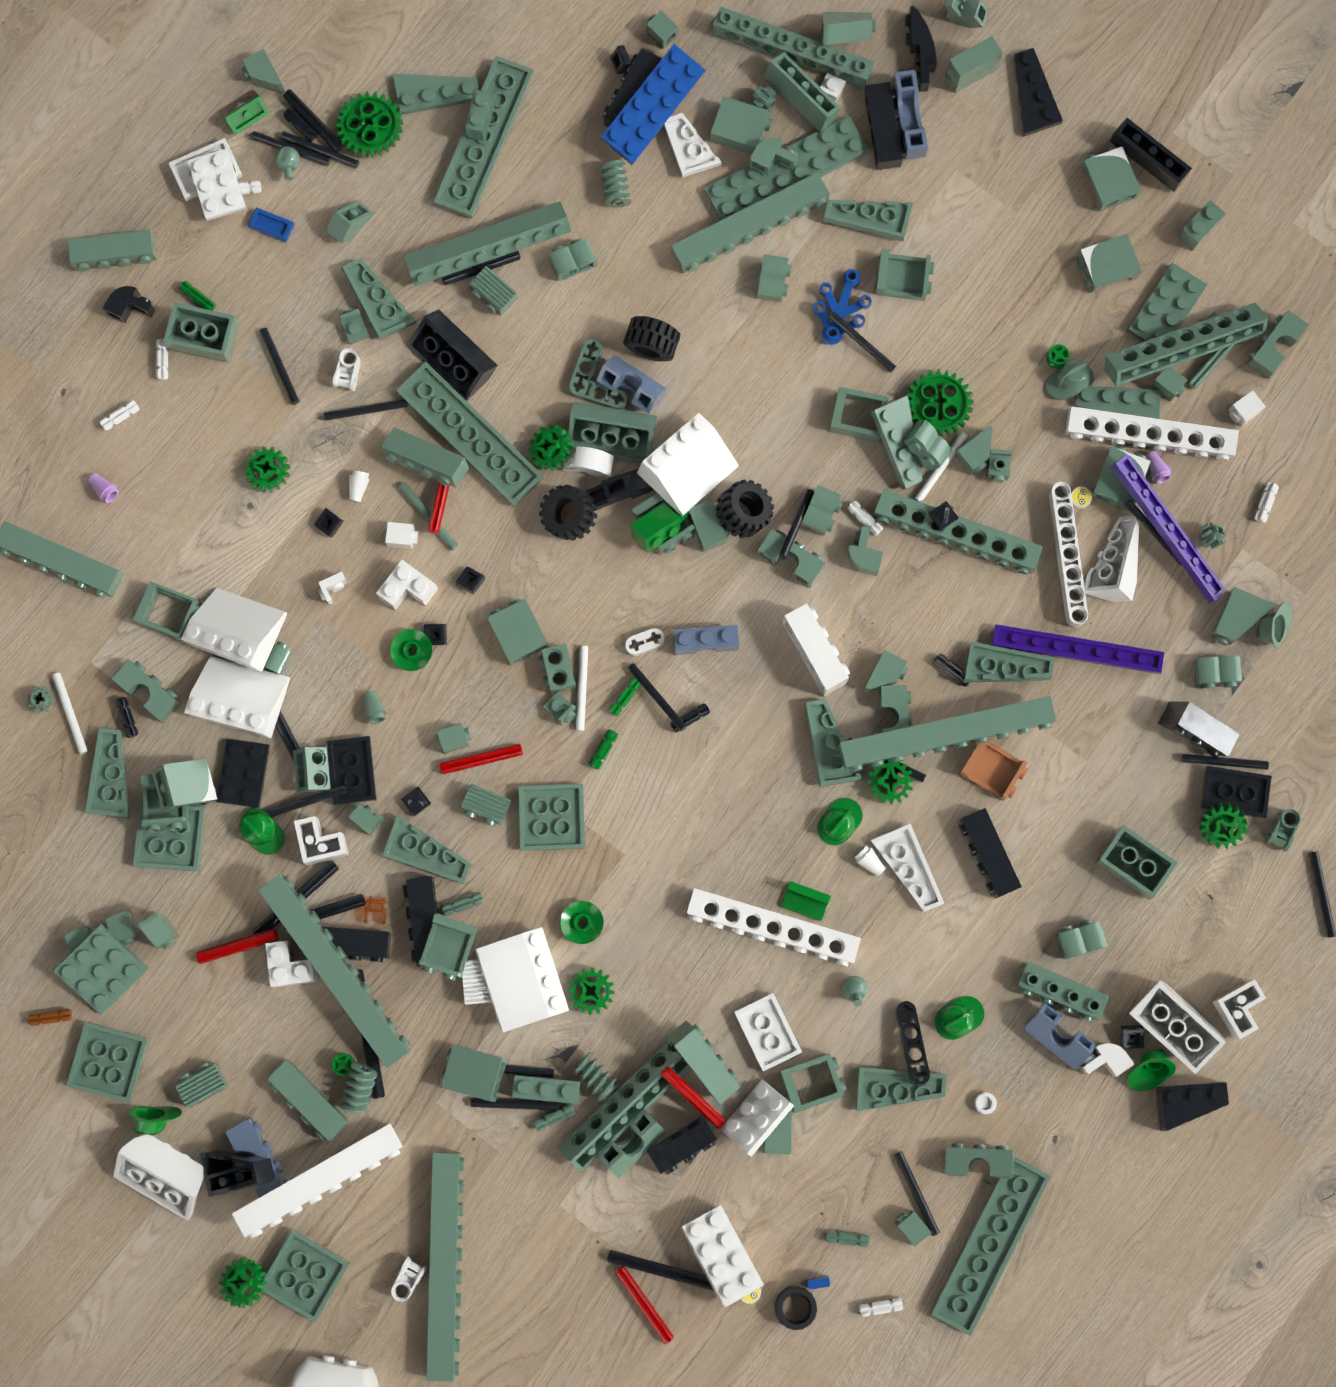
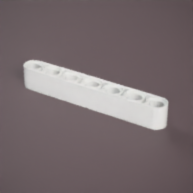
[1049,482,1088,628]

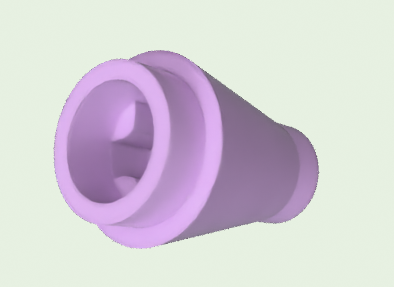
[1145,451,1172,484]
[88,473,119,503]

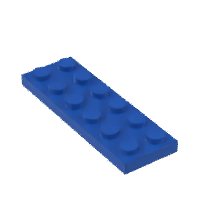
[600,44,706,165]

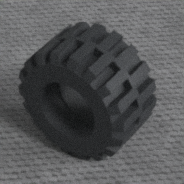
[623,316,681,362]
[715,480,774,538]
[539,485,597,541]

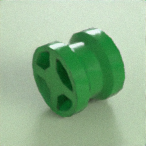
[1046,344,1069,369]
[332,1054,355,1076]

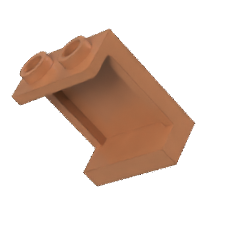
[959,738,1028,801]

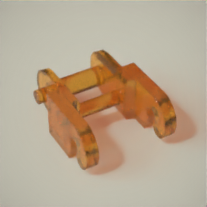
[364,896,388,925]

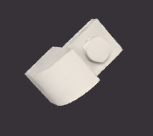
[563,447,614,477]
[1080,1043,1134,1077]

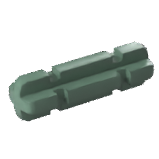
[442,892,484,916]
[533,1103,575,1132]
[826,1230,869,1247]

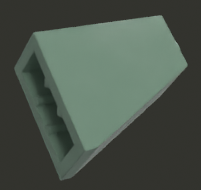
[821,12,876,45]
[1211,587,1274,645]

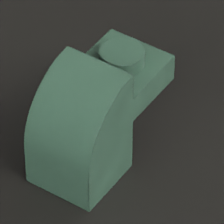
[944,0,989,28]
[749,138,798,176]
[848,526,883,576]

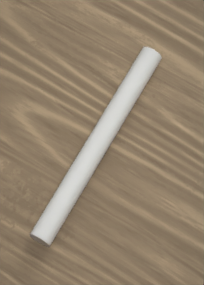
[914,431,968,503]
[576,646,588,731]
[52,673,88,754]

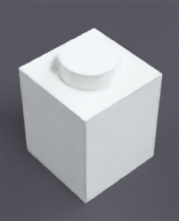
[1228,391,1266,426]
[385,522,418,549]

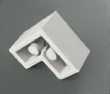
[376,560,438,610]
[294,816,349,865]
[265,941,318,988]
[1212,979,1266,1040]

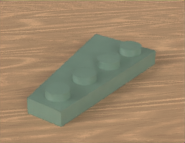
[383,815,472,884]

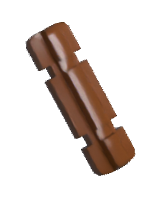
[28,1009,72,1026]

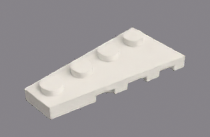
[871,824,945,912]

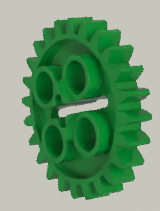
[336,91,404,158]
[906,369,974,437]

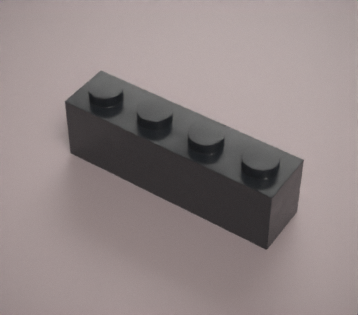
[602,48,662,127]
[864,82,906,170]
[1110,117,1192,192]
[958,808,1022,899]
[403,876,438,967]
[300,926,391,962]

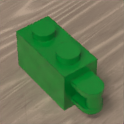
[630,503,689,553]

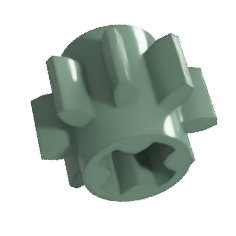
[752,86,777,111]
[1199,522,1226,549]
[27,686,55,713]

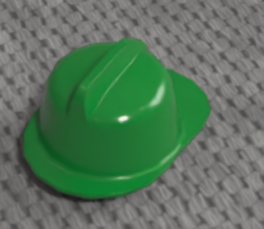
[817,798,863,845]
[239,808,285,855]
[935,996,985,1040]
[1127,1049,1176,1092]
[128,1106,182,1135]

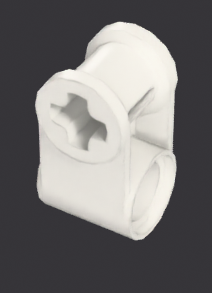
[333,348,361,391]
[391,1257,427,1302]

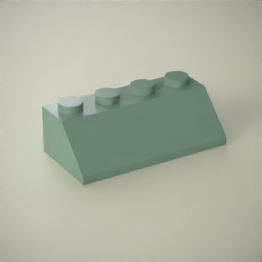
[568,402,657,463]

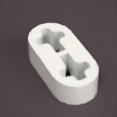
[625,628,664,656]

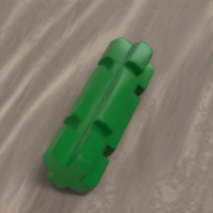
[179,281,216,311]
[609,678,641,716]
[589,729,618,770]

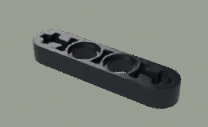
[896,1001,930,1087]

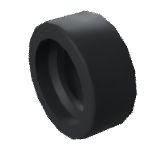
[775,1286,817,1330]

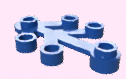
[813,269,872,345]

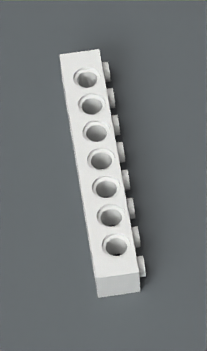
[1065,406,1239,461]
[687,888,861,967]

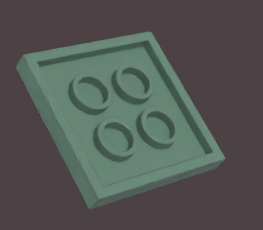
[519,784,585,851]
[133,802,206,872]
[53,923,148,1015]
[66,1022,149,1103]
[262,1229,350,1323]

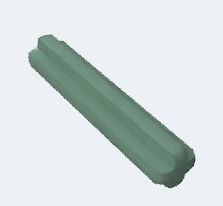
[1187,345,1234,390]

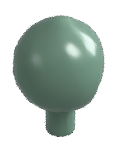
[275,146,300,181]
[842,976,868,1007]

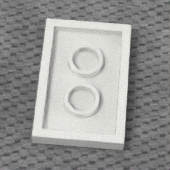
[169,138,243,201]
[187,148,246,221]
[734,993,802,1071]
[720,1079,794,1156]

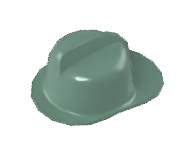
[1046,360,1094,400]
[1255,602,1292,649]

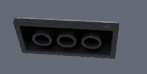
[407,309,498,401]

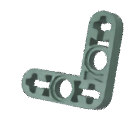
[569,339,628,410]

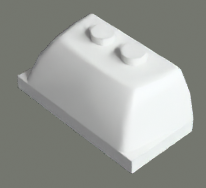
[1129,980,1226,1074]
[113,1134,203,1221]
[285,1355,378,1387]

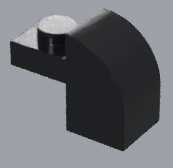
[103,286,155,323]

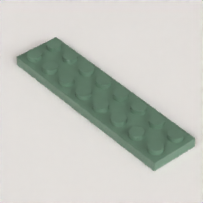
[434,56,534,219]
[704,116,869,221]
[396,362,544,507]
[930,1157,1051,1336]

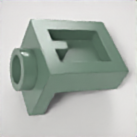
[339,309,370,345]
[543,692,576,725]

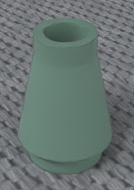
[363,691,386,724]

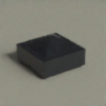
[610,45,631,74]
[929,501,959,531]
[314,508,344,538]
[455,566,485,595]
[424,624,447,645]
[401,786,432,817]
[1121,1025,1144,1049]

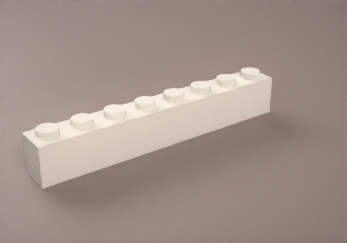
[232,1124,403,1239]

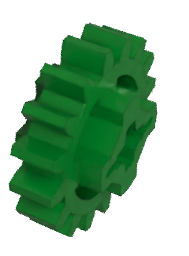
[528,424,573,471]
[244,446,291,493]
[867,760,914,805]
[1199,803,1248,849]
[567,967,615,1015]
[218,1258,267,1308]

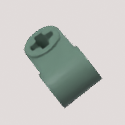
[1266,809,1301,852]

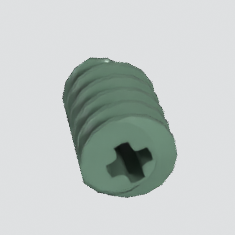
[600,160,632,207]
[574,1052,620,1101]
[339,1063,377,1113]

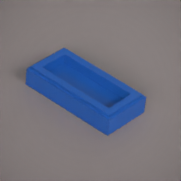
[248,207,295,243]

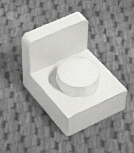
[819,73,846,103]
[318,572,348,604]

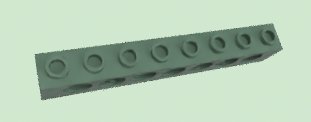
[713,6,874,90]
[1104,302,1268,386]
[873,489,1043,575]
[558,1041,689,1173]

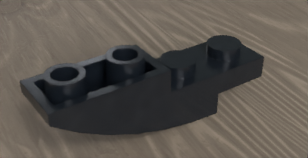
[905,6,937,92]
[585,469,654,511]

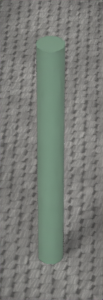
[399,482,458,551]

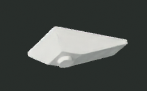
[1084,515,1139,603]

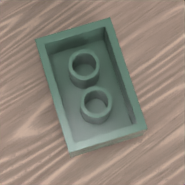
[163,302,239,363]
[1095,825,1178,900]

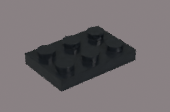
[327,736,377,805]
[216,739,270,809]
[1201,766,1272,819]

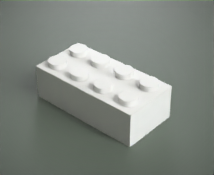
[782,604,850,697]
[681,1205,764,1309]

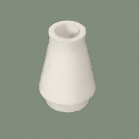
[349,470,370,502]
[854,845,886,877]

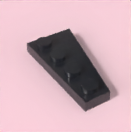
[1013,48,1063,137]

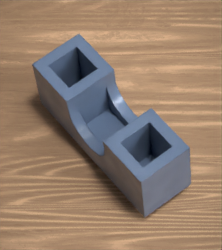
[596,355,666,414]
[674,625,739,655]
[1024,1002,1096,1070]

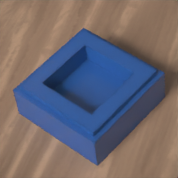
[806,1276,830,1290]

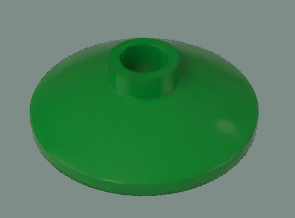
[390,629,433,671]
[560,901,604,944]

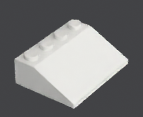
[637,413,739,516]
[181,588,287,672]
[184,656,290,739]
[475,927,569,1033]

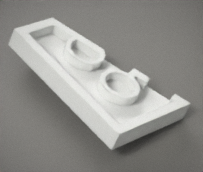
[664,113,722,178]

